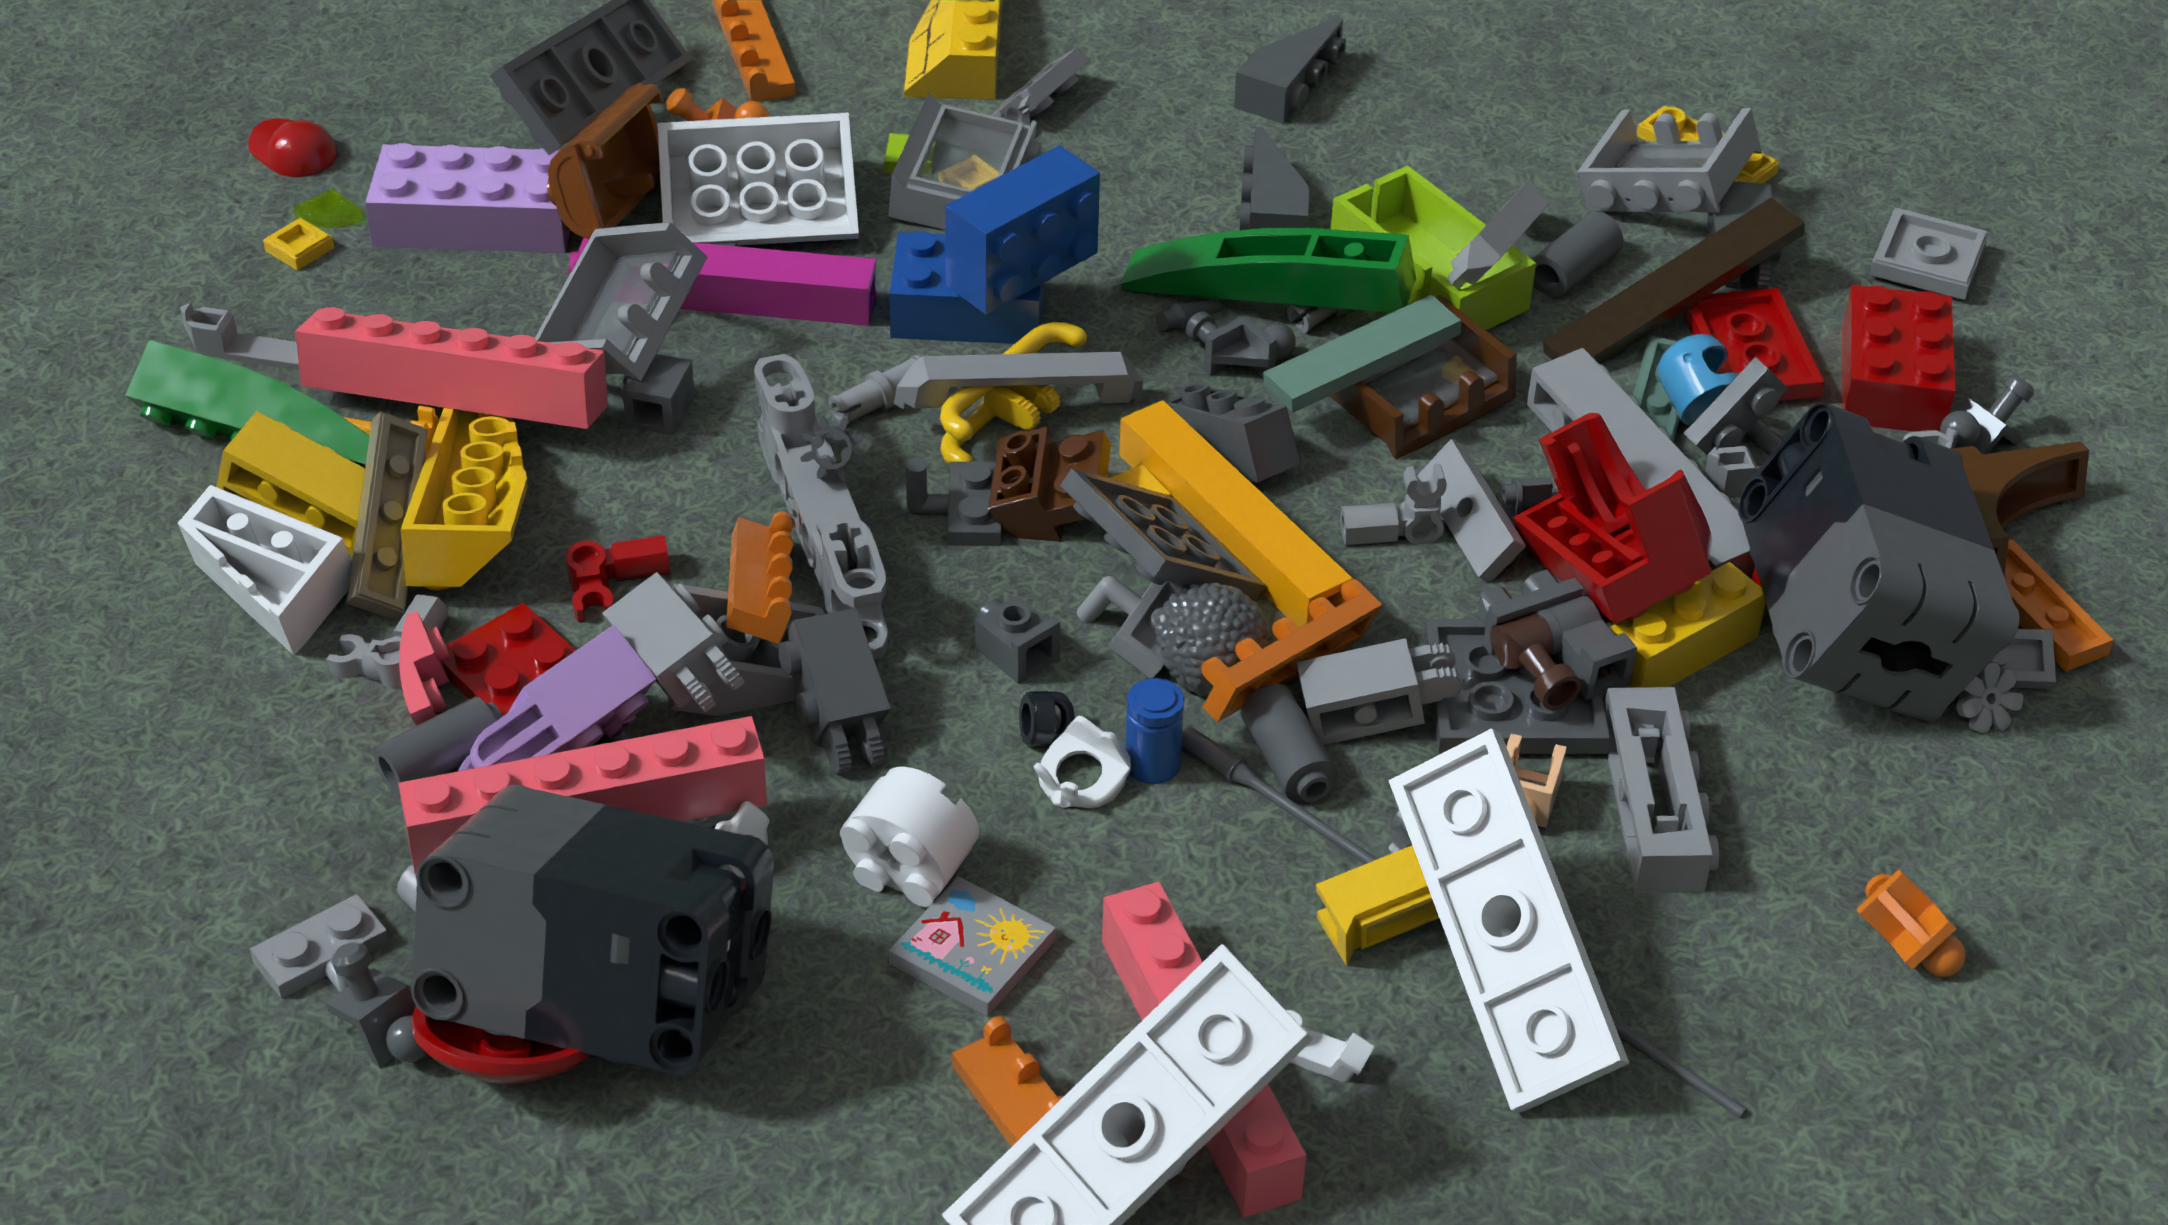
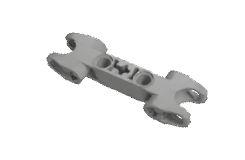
[754,354,888,659]

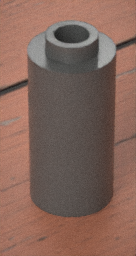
[1532,212,1624,299]
[1241,684,1338,803]
[373,697,503,798]

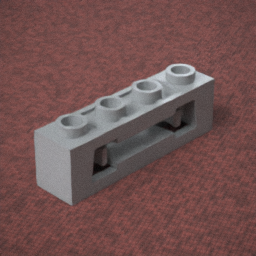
[1604,687,1719,893]

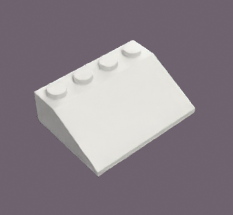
[657,113,859,245]

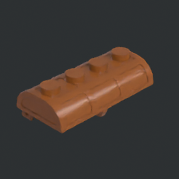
[547,82,663,239]

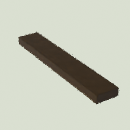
[1543,197,1805,364]

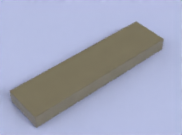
[346,411,428,619]

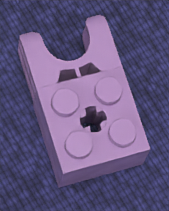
[458,625,657,771]

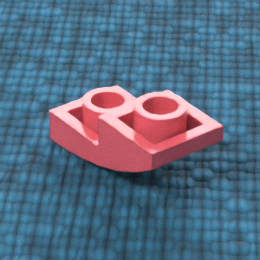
[399,610,450,726]

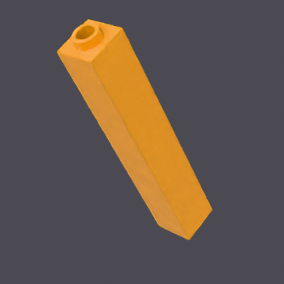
[1119,400,1353,628]

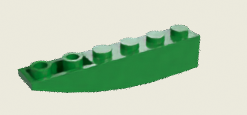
[1120,228,1416,313]
[125,340,370,468]

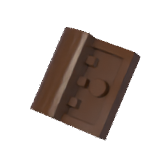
[988,426,1111,542]

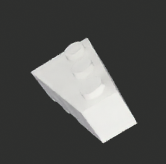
[178,485,352,655]

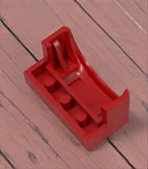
[1513,413,1712,624]

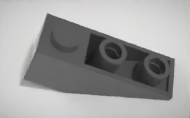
[1234,17,1347,124]
[1239,127,1309,230]
[1166,383,1300,482]

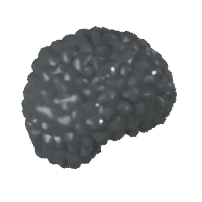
[1155,583,1271,696]

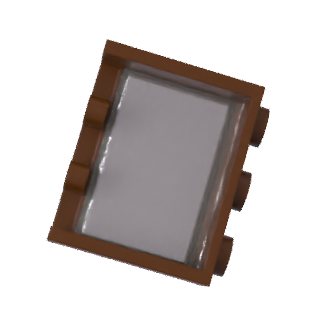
[1330,295,1516,459]

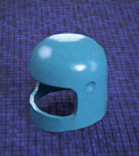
[1658,334,1739,425]

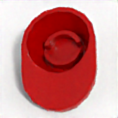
[248,118,337,178]

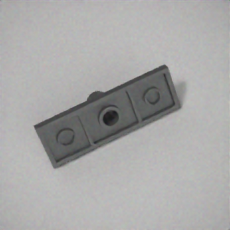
[490,0,692,155]

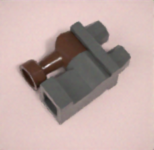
[1477,569,1637,710]

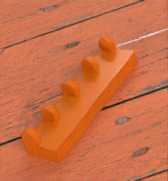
[712,0,796,102]
[726,511,793,644]
[1201,579,1382,723]
[952,1016,1136,1216]

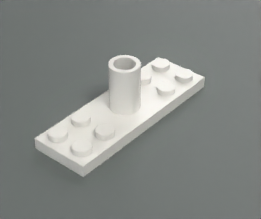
[1389,729,1630,1113]
[942,944,1313,1225]

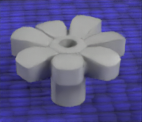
[1956,662,2023,733]

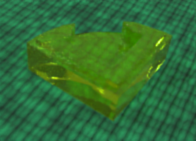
[293,188,363,228]

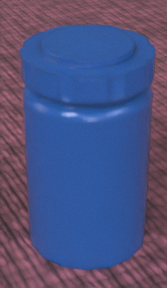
[1125,678,1184,784]

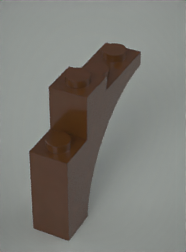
[1953,441,2090,578]

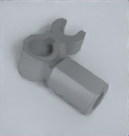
[1340,464,1447,545]
[327,594,448,689]

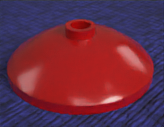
[412,1006,591,1084]

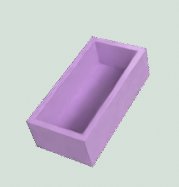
[365,143,570,253]

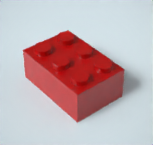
[1841,285,1955,432]

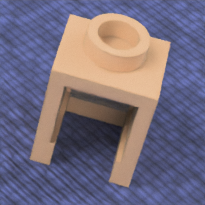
[1507,733,1567,828]

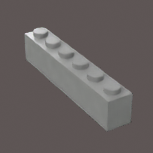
[1527,348,1755,580]

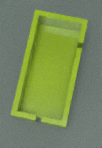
[1331,165,1536,330]

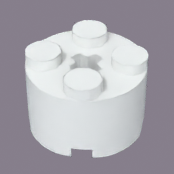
[840,767,979,907]

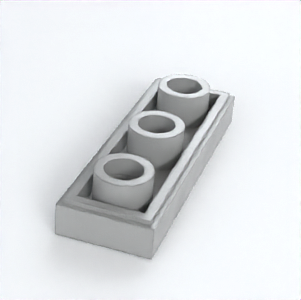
[1417,439,1526,582]

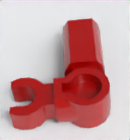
[565,535,671,622]

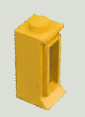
[1316,845,1439,966]

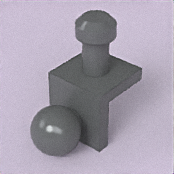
[1186,311,1296,378]
[1940,375,2034,455]
[325,942,427,1069]

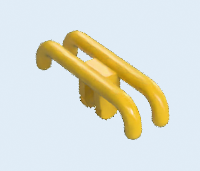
[940,322,1087,464]

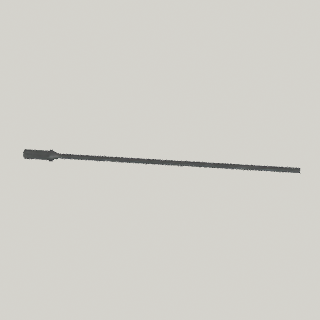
[1182,726,1748,1118]

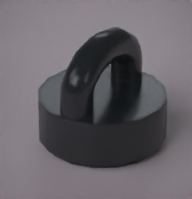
[1019,691,1075,747]

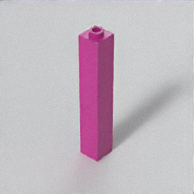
[569,238,877,326]

